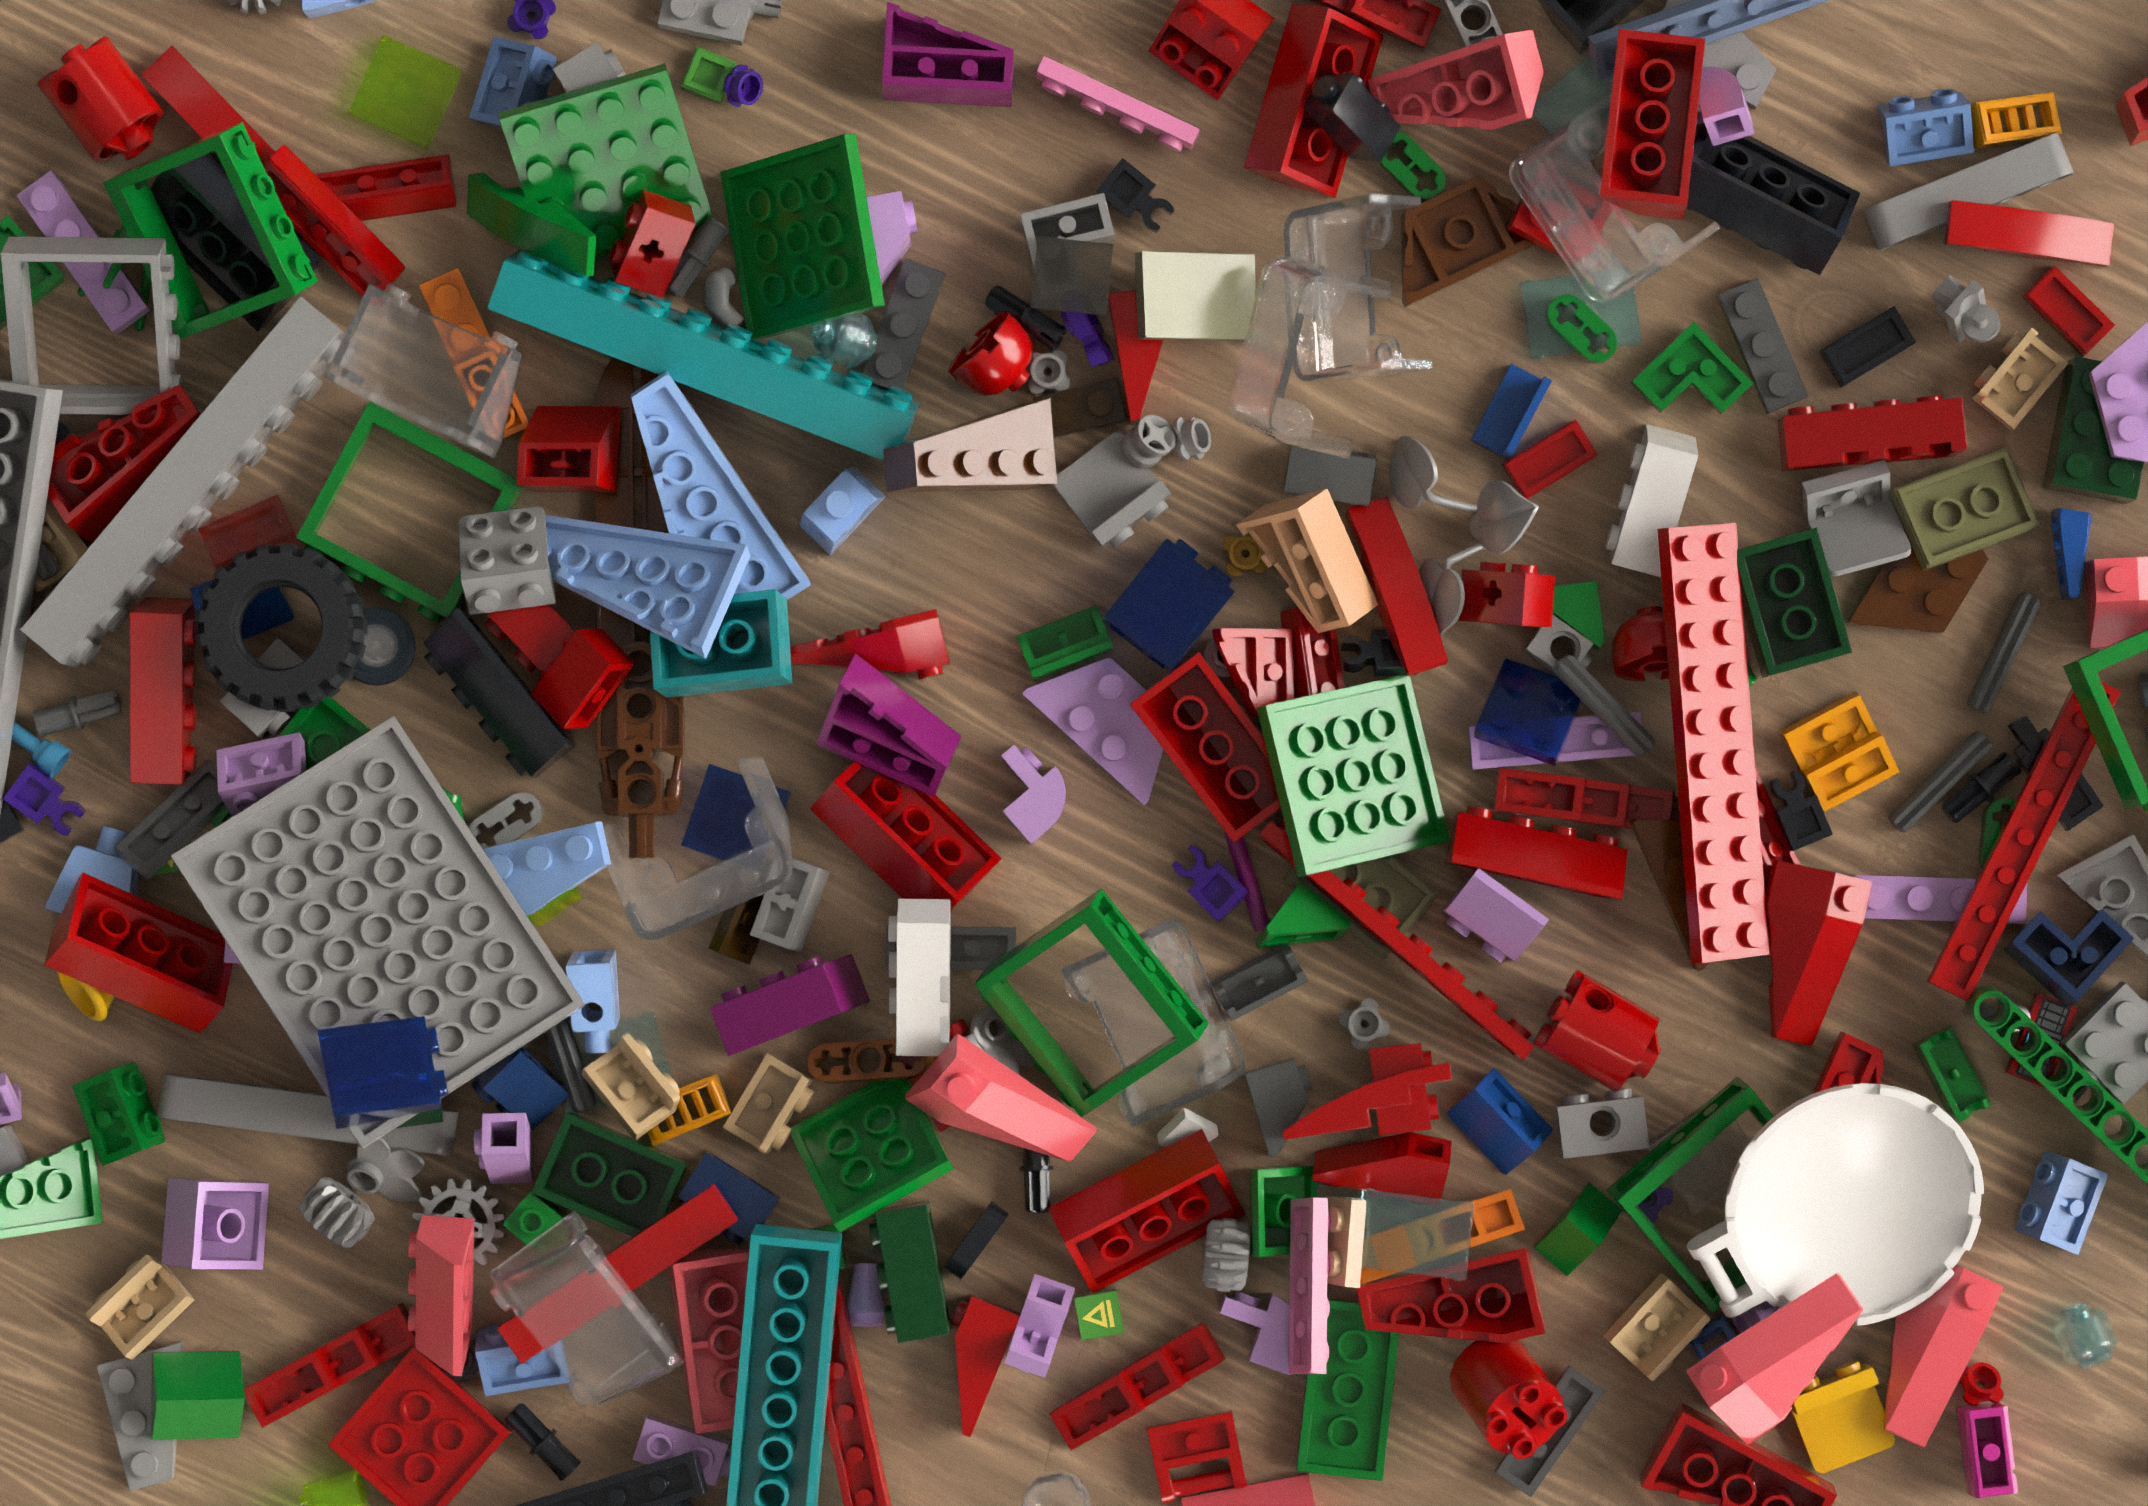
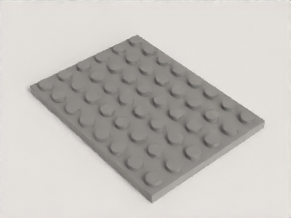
[171,716,585,1150]

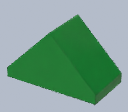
[1552,581,1605,650]
[1255,882,1350,948]
[1534,1182,1623,1276]

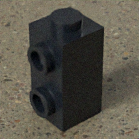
[1303,72,1401,161]

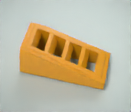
[1970,92,2062,150]
[647,1073,732,1146]

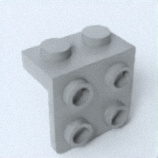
[1054,432,1171,549]
[1802,460,1911,576]
[459,506,556,615]

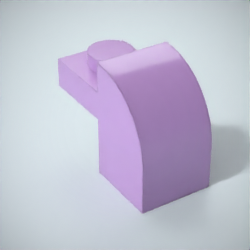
[1696,66,1755,146]
[1001,745,1066,844]
[1004,1274,1075,1378]
[1219,1291,1291,1375]

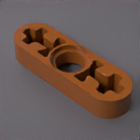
[807,1038,934,1084]

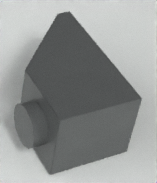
[1244,1058,1312,1157]

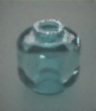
[811,313,877,368]
[2054,1302,2118,1370]

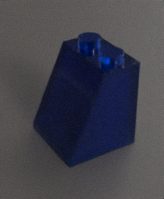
[1103,539,1235,674]
[317,1016,448,1129]

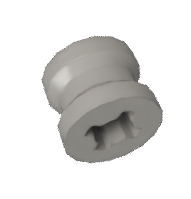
[1122,415,1176,469]

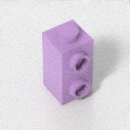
[474,1113,535,1184]
[632,1414,731,1486]

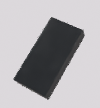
[1819,306,1916,388]

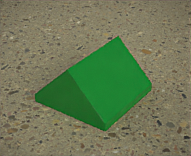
[1249,1166,1317,1257]
[151,1351,245,1440]

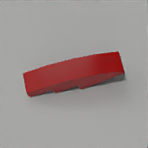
[1310,0,1442,48]
[141,45,275,164]
[1944,200,2114,267]
[1346,496,1448,677]
[1494,767,1675,830]
[1283,1062,1452,1140]
[244,1303,416,1428]
[1049,1321,1226,1451]

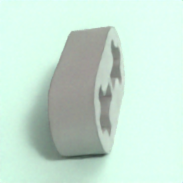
[469,792,543,849]

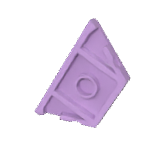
[2089,322,2148,463]
[1022,657,1163,805]

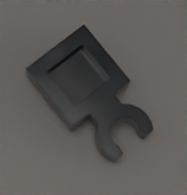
[1096,158,1174,233]
[1341,630,1417,677]
[1769,770,1833,852]

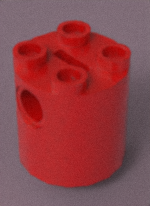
[37,36,164,163]
[1533,970,1661,1092]
[1450,1340,1568,1459]

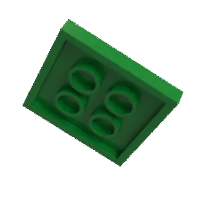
[790,1071,954,1233]

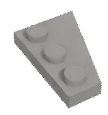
[1663,0,1777,109]
[2057,834,2148,958]
[97,1342,183,1491]

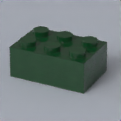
[2042,356,2144,504]
[1737,527,1852,678]
[531,1111,689,1237]
[869,1200,952,1343]

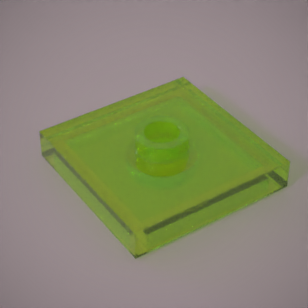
[348,35,463,149]

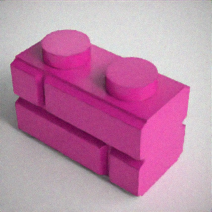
[1956,1402,2018,1498]

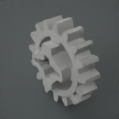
[412,1178,507,1266]

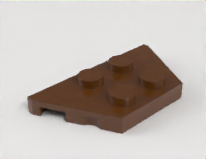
[1401,176,1536,308]
[1847,529,1988,633]
[1629,818,1709,971]

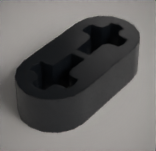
[944,1201,1009,1280]

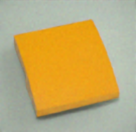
[1780,691,1900,812]

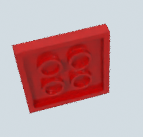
[327,1346,512,1506]

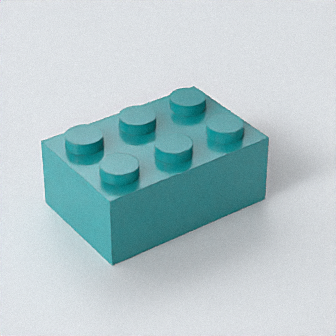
[650,589,793,698]

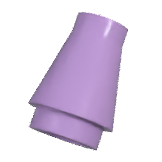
[846,1263,886,1327]

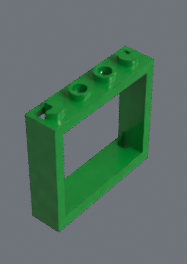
[103,122,318,339]
[296,401,525,623]
[2063,629,2148,812]
[974,888,1209,1117]
[1607,1077,1775,1313]

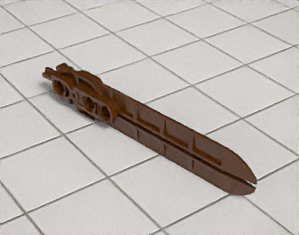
[595,357,685,859]

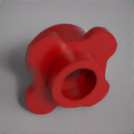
[1959,1362,2004,1406]

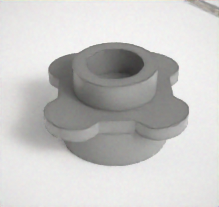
[1027,349,1070,394]
[1173,417,1211,460]
[1339,998,1390,1049]

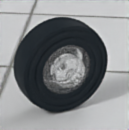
[353,607,416,686]

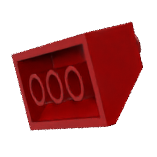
[1244,3,1384,198]
[1599,29,1706,220]
[1130,652,1281,843]
[810,762,1002,912]
[1445,806,1628,900]
[44,872,233,1033]
[1048,1129,1246,1294]

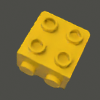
[1791,1360,1895,1473]

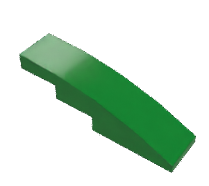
[467,172,596,277]

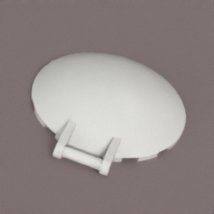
[1687,1083,1984,1326]

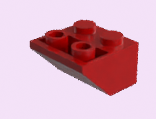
[1148,0,1275,101]
[516,406,621,493]

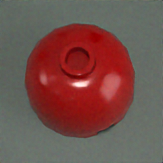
[948,311,1033,396]
[1612,606,1669,682]

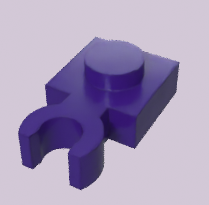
[1060,293,1114,367]
[3,762,85,836]
[1172,845,1250,922]

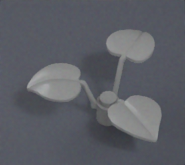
[1390,435,1539,636]

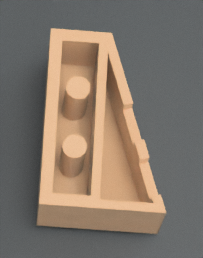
[1236,488,1378,633]

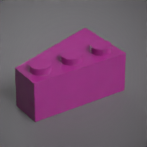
[882,2,1014,107]
[816,653,962,797]
[710,954,870,1056]

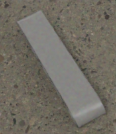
[1863,133,2074,251]

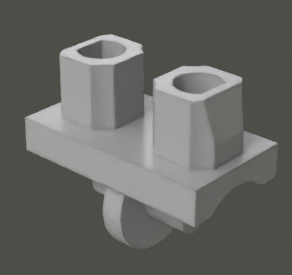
[1933,275,2000,344]

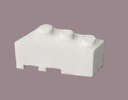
[1605,424,1698,577]
[888,899,951,1056]

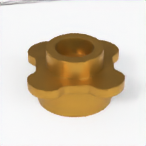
[1223,534,1267,577]

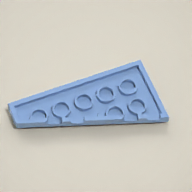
[631,371,811,600]
[546,515,751,659]
[483,821,611,916]

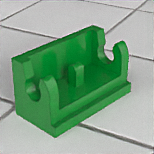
[1016,605,1113,680]
[1912,1025,1991,1123]

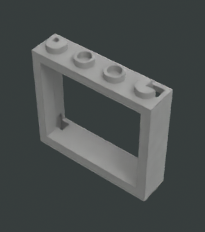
[1,237,183,415]

